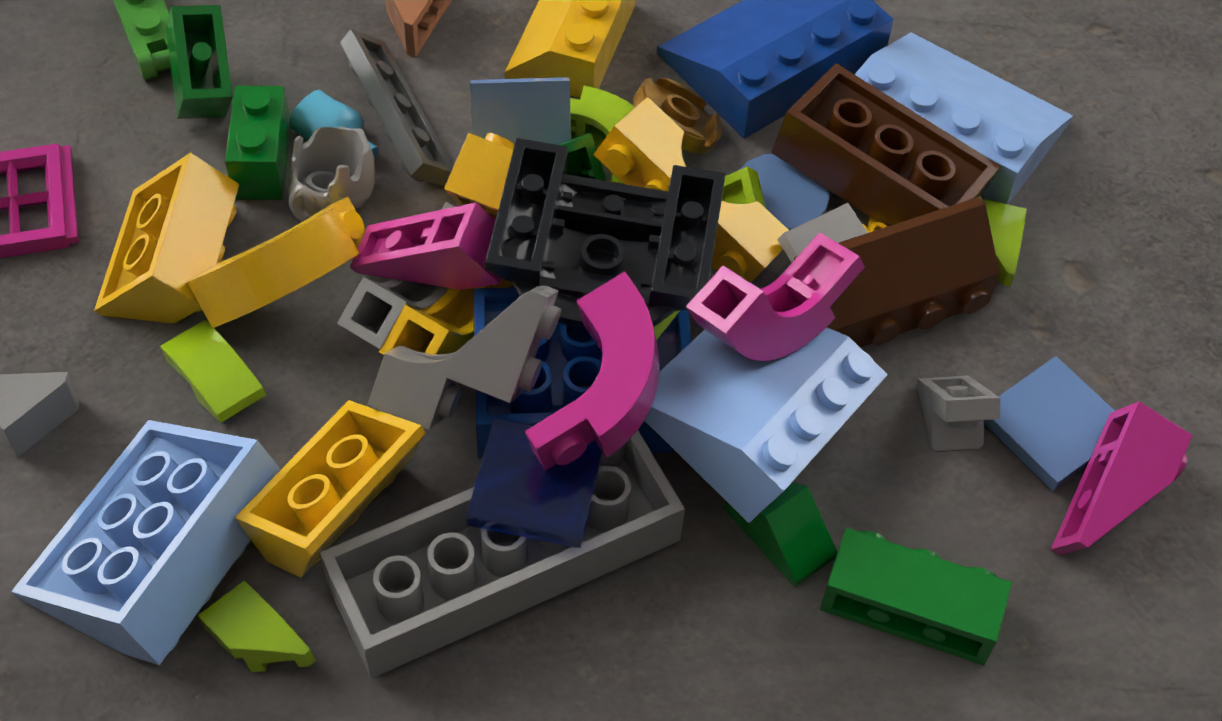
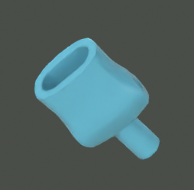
[289,90,379,160]

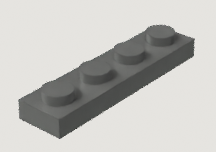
[340,29,453,187]

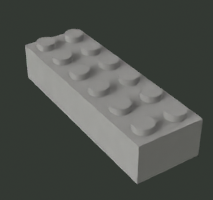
[319,430,685,679]

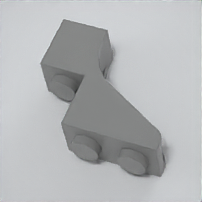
[367,286,561,430]

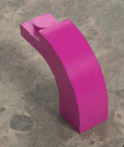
[686,232,865,361]
[525,272,660,471]

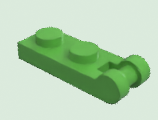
[112,0,171,81]

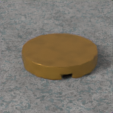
[633,78,724,154]

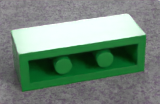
[820,527,1012,665]

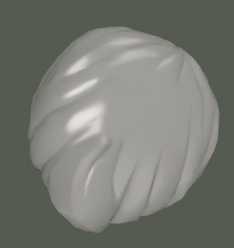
[288,126,375,223]

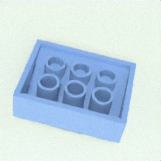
[854,32,1073,204]
[644,327,888,523]
[11,420,281,665]

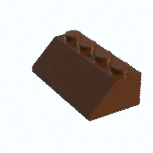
[771,63,1001,227]
[794,196,1000,348]

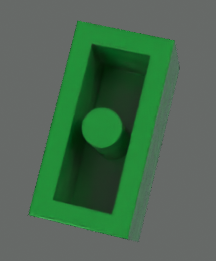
[166,5,233,119]
[225,85,291,200]

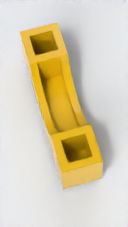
[593,97,789,283]

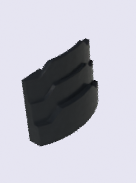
[485,138,726,329]

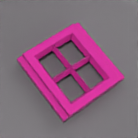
[0,143,79,258]

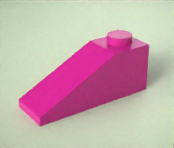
[350,202,501,290]
[1050,401,1193,555]

